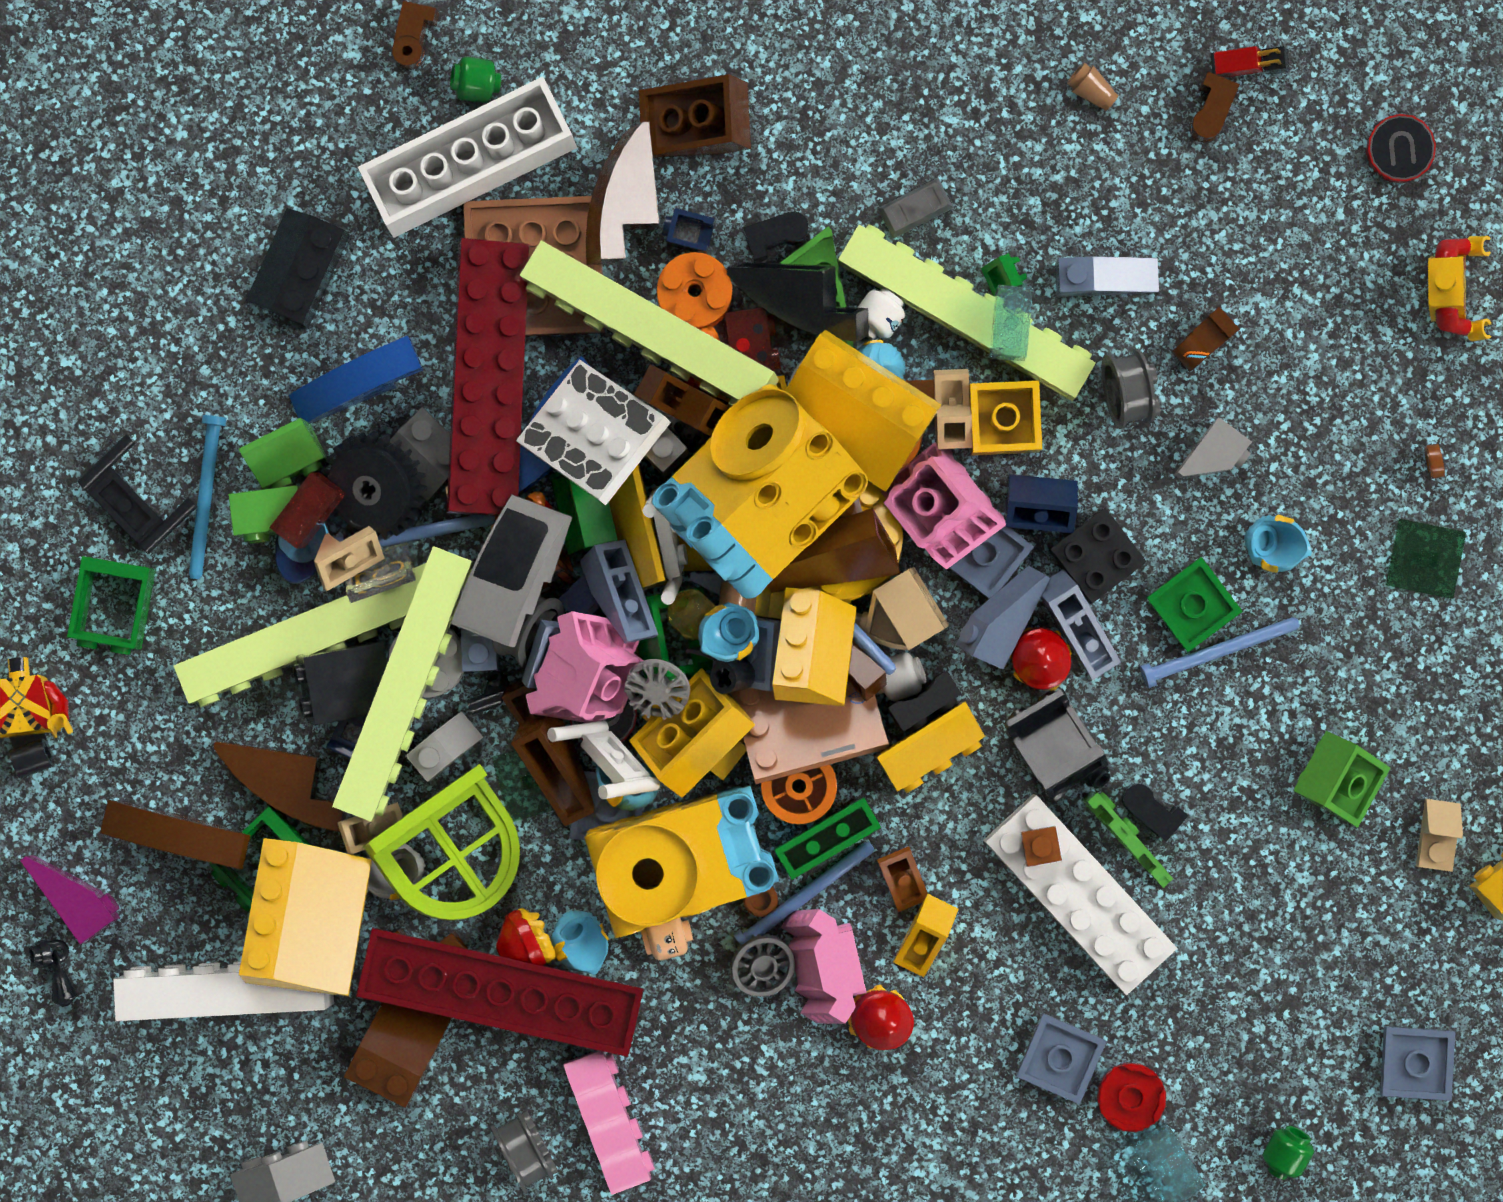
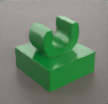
[981,253,1027,298]

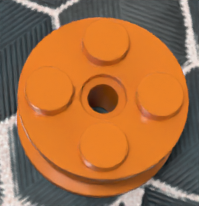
[657,252,732,328]
[761,764,837,824]

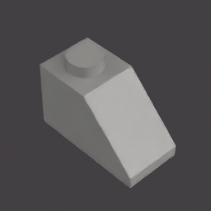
[1174,417,1252,479]
[405,711,484,782]

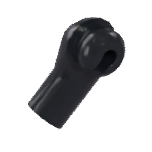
[467,670,509,716]

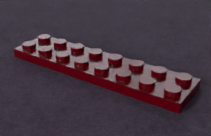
[447,238,529,516]
[356,928,644,1057]

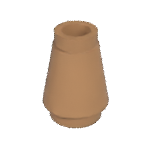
[1067,62,1119,111]

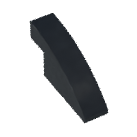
[727,262,869,342]

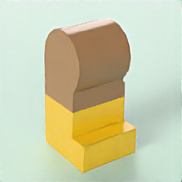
[718,582,785,620]

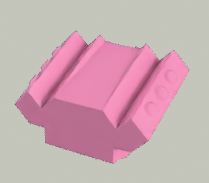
[880,442,1006,570]
[526,612,644,723]
[781,909,866,1024]

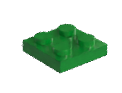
[1145,557,1243,653]

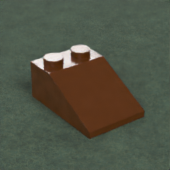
[639,74,751,158]
[344,1002,452,1108]

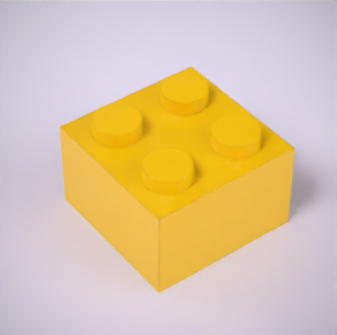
[969,381,1042,456]

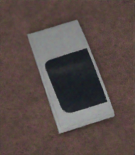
[451,495,572,647]

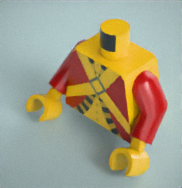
[1428,236,1491,342]
[0,657,73,738]

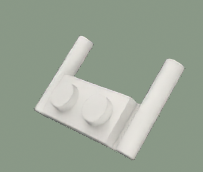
[643,486,688,605]
[547,720,660,799]

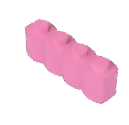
[564,1050,655,1195]

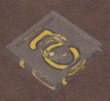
[345,542,416,603]

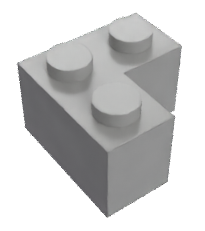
[230,1140,335,1202]

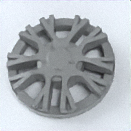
[624,659,690,720]

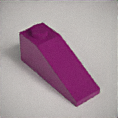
[20,855,121,944]

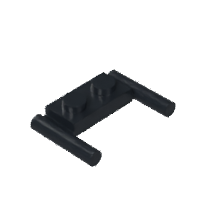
[77,433,198,554]

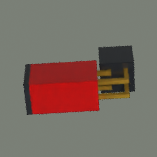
[1211,46,1290,78]

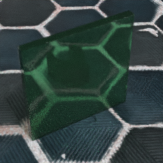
[1386,518,1467,599]
[492,750,554,822]

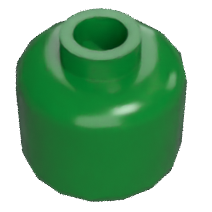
[450,56,501,103]
[1262,1126,1314,1180]

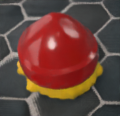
[1010,627,1072,691]
[496,908,556,966]
[848,984,914,1050]

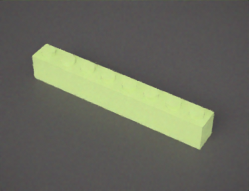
[838,224,1096,401]
[520,240,779,406]
[332,546,474,822]
[173,563,426,708]

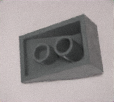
[374,407,450,511]

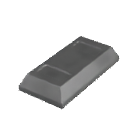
[877,178,953,239]

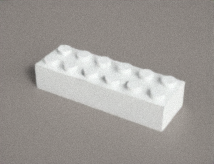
[358,76,577,238]
[983,794,1178,995]
[113,961,334,1021]

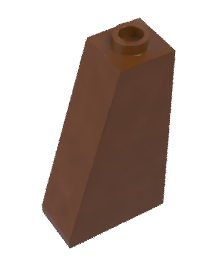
[767,508,900,593]

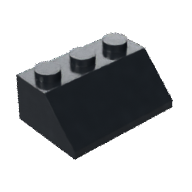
[245,208,350,329]

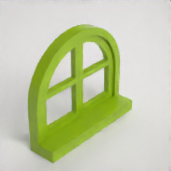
[363,764,520,921]

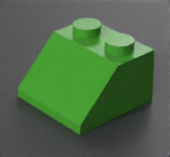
[239,417,327,489]
[228,485,307,544]
[1293,731,1390,828]

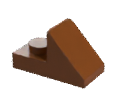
[877,846,928,912]

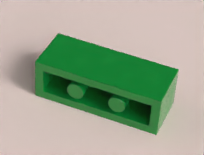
[774,796,881,880]

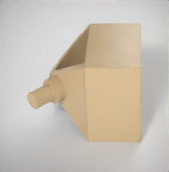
[855,567,949,650]

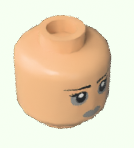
[641,917,693,961]

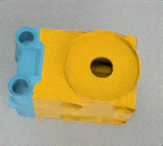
[652,384,868,599]
[584,786,780,938]

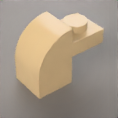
[934,369,972,449]

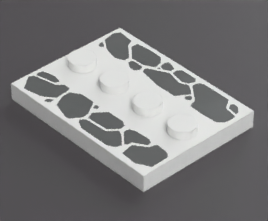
[516,360,671,505]

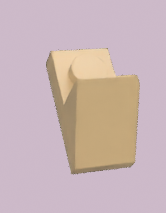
[314,526,385,591]
[1416,799,1463,872]
[337,802,403,854]

